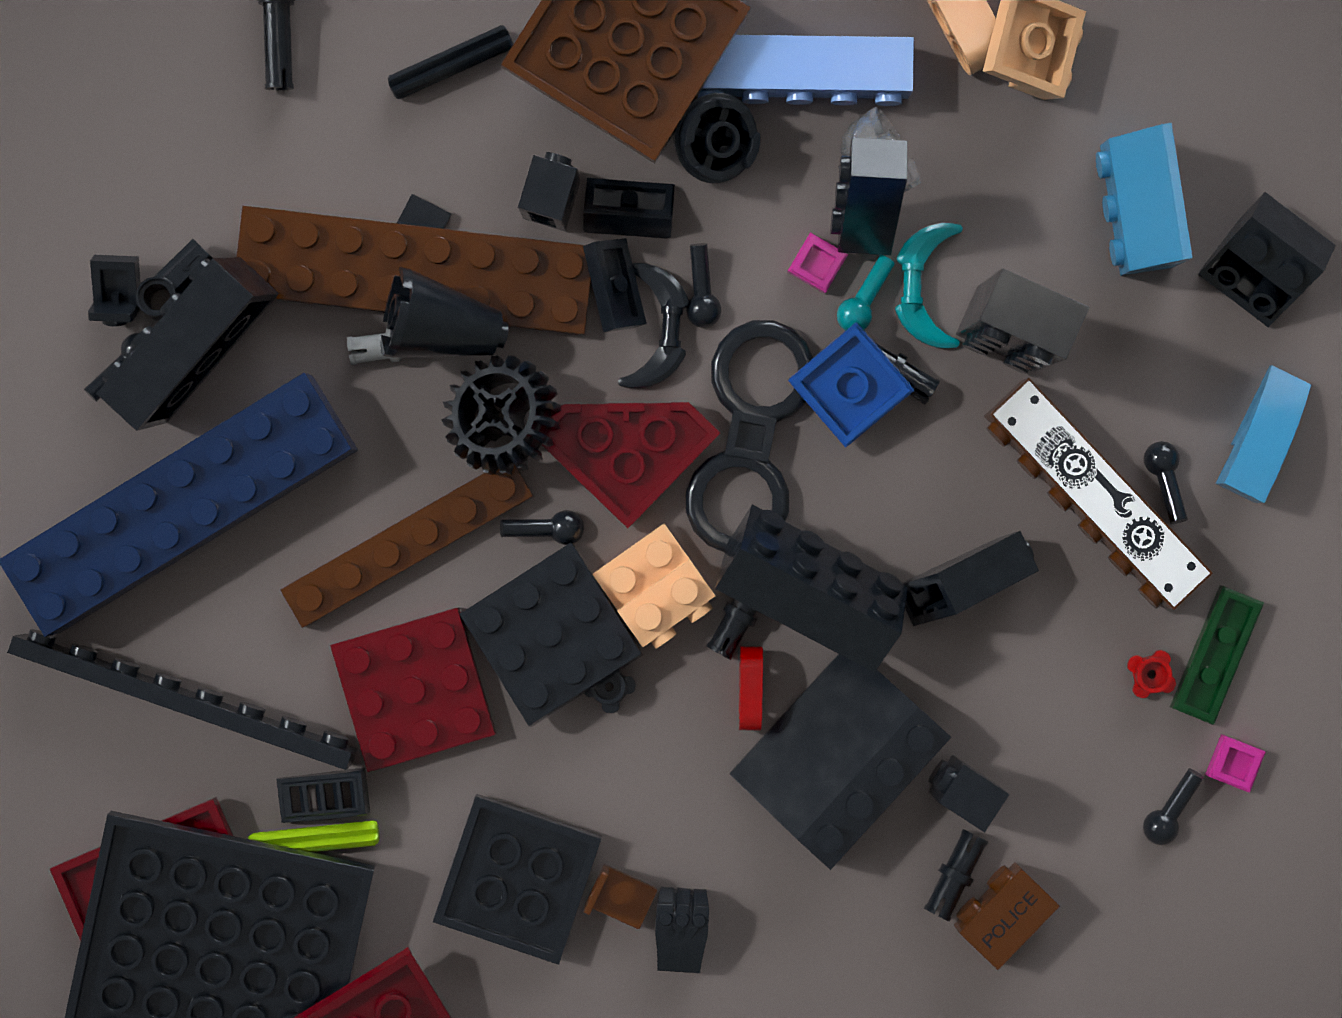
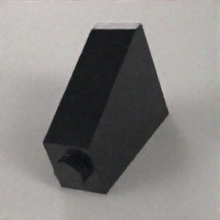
[902,531,1039,626]

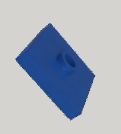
[788,321,914,448]

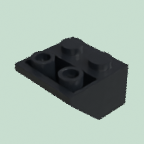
[1198,192,1336,327]

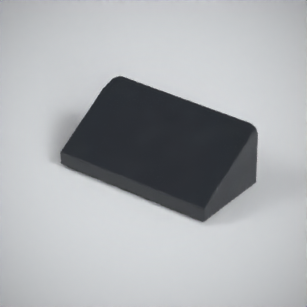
[583,178,675,239]

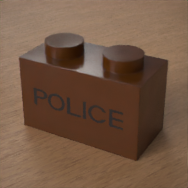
[954,862,1060,970]

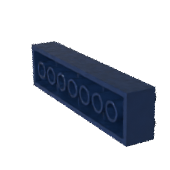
[0,372,358,637]

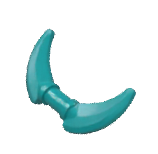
[895,223,963,348]

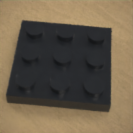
[460,543,643,727]
[433,794,602,965]

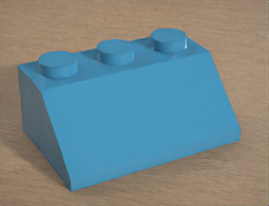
[1096,123,1193,276]

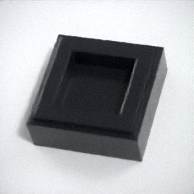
[397,194,452,229]

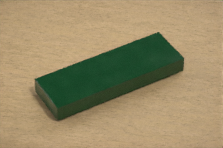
[1170,585,1264,725]

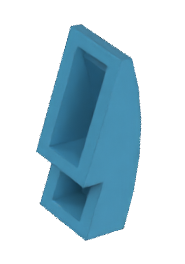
[1215,365,1311,503]

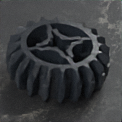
[441,355,562,475]

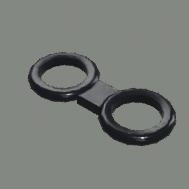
[686,320,813,553]

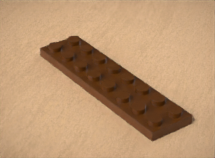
[237,205,591,335]

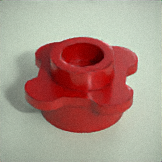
[1127,650,1176,698]

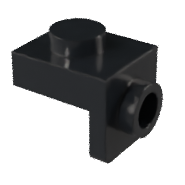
[88,255,141,327]

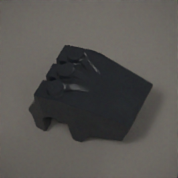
[655,886,709,973]

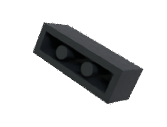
[830,137,907,255]

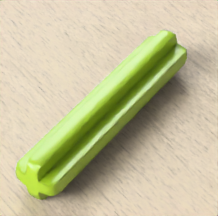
[248,820,380,852]

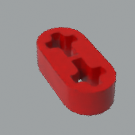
[739,646,763,731]

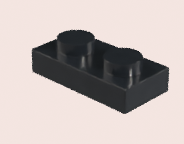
[583,238,647,333]

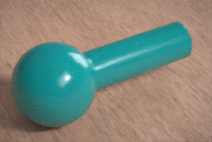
[837,255,895,331]

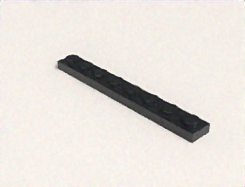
[7,629,358,770]

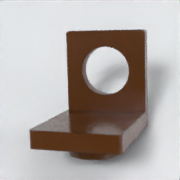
[584,864,657,929]

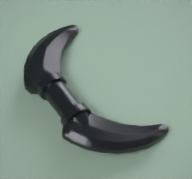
[618,263,689,388]

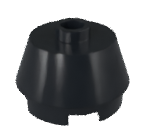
[673,93,761,183]

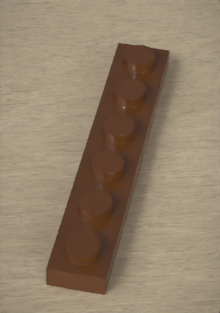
[280,465,533,628]

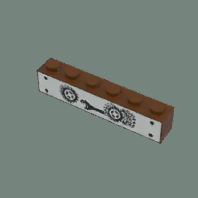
[984,378,1213,610]

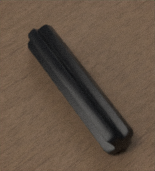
[387,25,513,99]

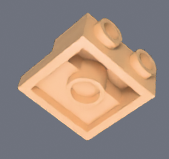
[983,0,1086,100]
[592,523,715,649]

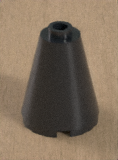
[380,267,509,358]

